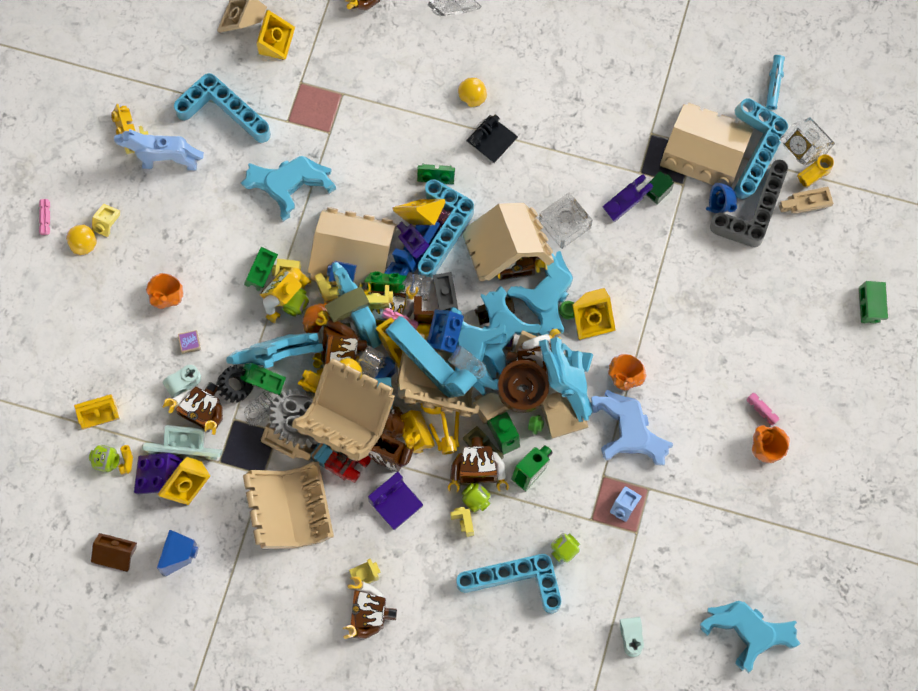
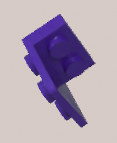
[134,453,183,494]
[368,472,423,530]

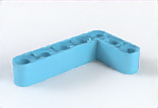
[174,73,271,143]
[734,98,788,200]
[418,180,474,281]
[386,316,477,398]
[456,554,561,614]

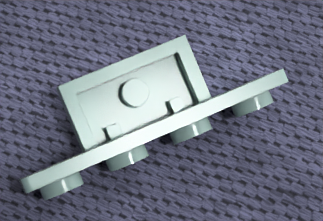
[142,425,223,460]

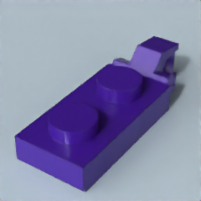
[397,221,430,259]

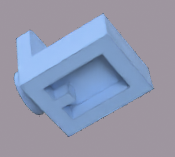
[610,486,642,522]

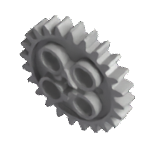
[268,389,318,448]

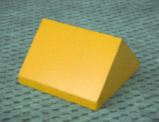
[257,10,295,60]
[392,199,446,225]

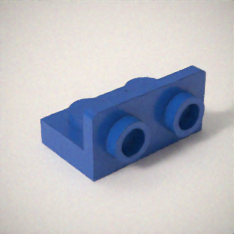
[427,309,464,353]

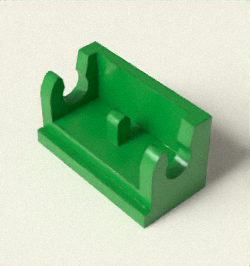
[244,247,278,291]
[859,281,888,323]
[240,363,286,396]

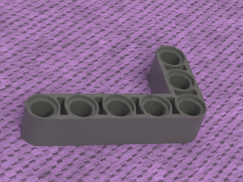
[710,159,788,247]

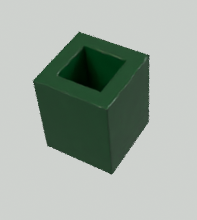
[646,171,674,205]

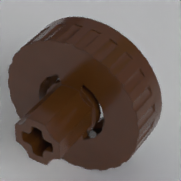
[497,360,549,413]

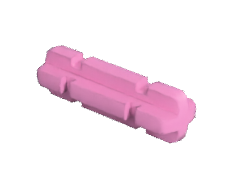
[39,199,50,235]
[382,308,418,330]
[747,393,779,426]

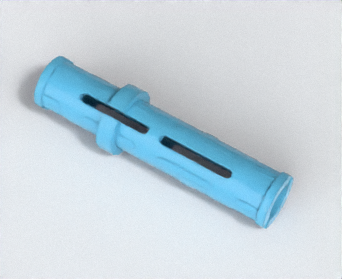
[766,55,785,110]

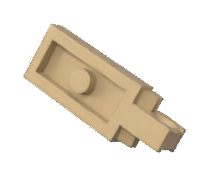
[779,187,834,213]
[261,423,315,461]

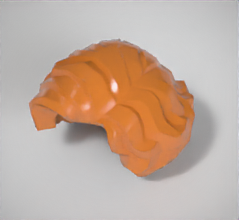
[146,273,184,309]
[302,303,330,334]
[608,354,647,390]
[752,425,790,463]

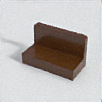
[414,296,434,326]
[91,533,137,572]

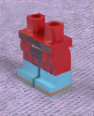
[311,443,371,483]

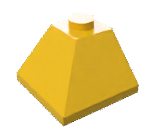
[572,288,616,340]
[158,457,210,505]

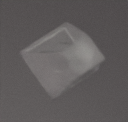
[427,0,482,16]

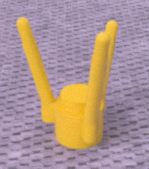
[429,411,459,455]

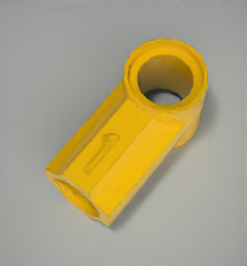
[797,154,834,188]

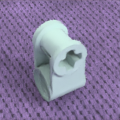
[163,365,201,398]
[620,617,644,657]

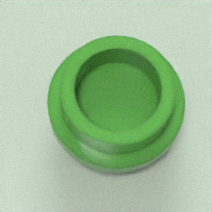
[559,301,575,320]
[528,415,544,434]

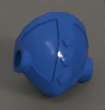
[706,183,737,213]

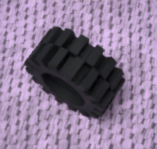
[216,365,254,403]

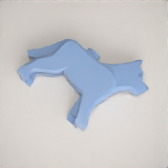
[114,129,204,170]
[591,390,673,465]

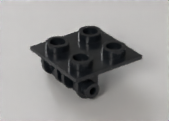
[466,114,518,163]

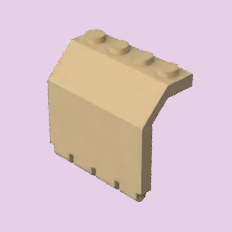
[660,103,753,187]
[462,203,554,282]
[308,207,397,292]
[397,334,479,417]
[291,358,395,461]
[243,462,334,549]

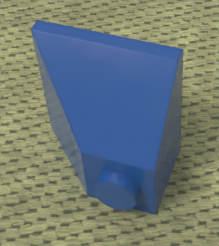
[157,530,199,576]

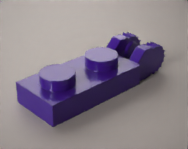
[602,174,653,222]

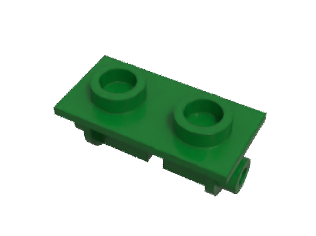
[417,163,455,184]
[364,271,407,294]

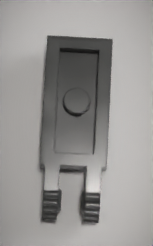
[433,272,458,311]

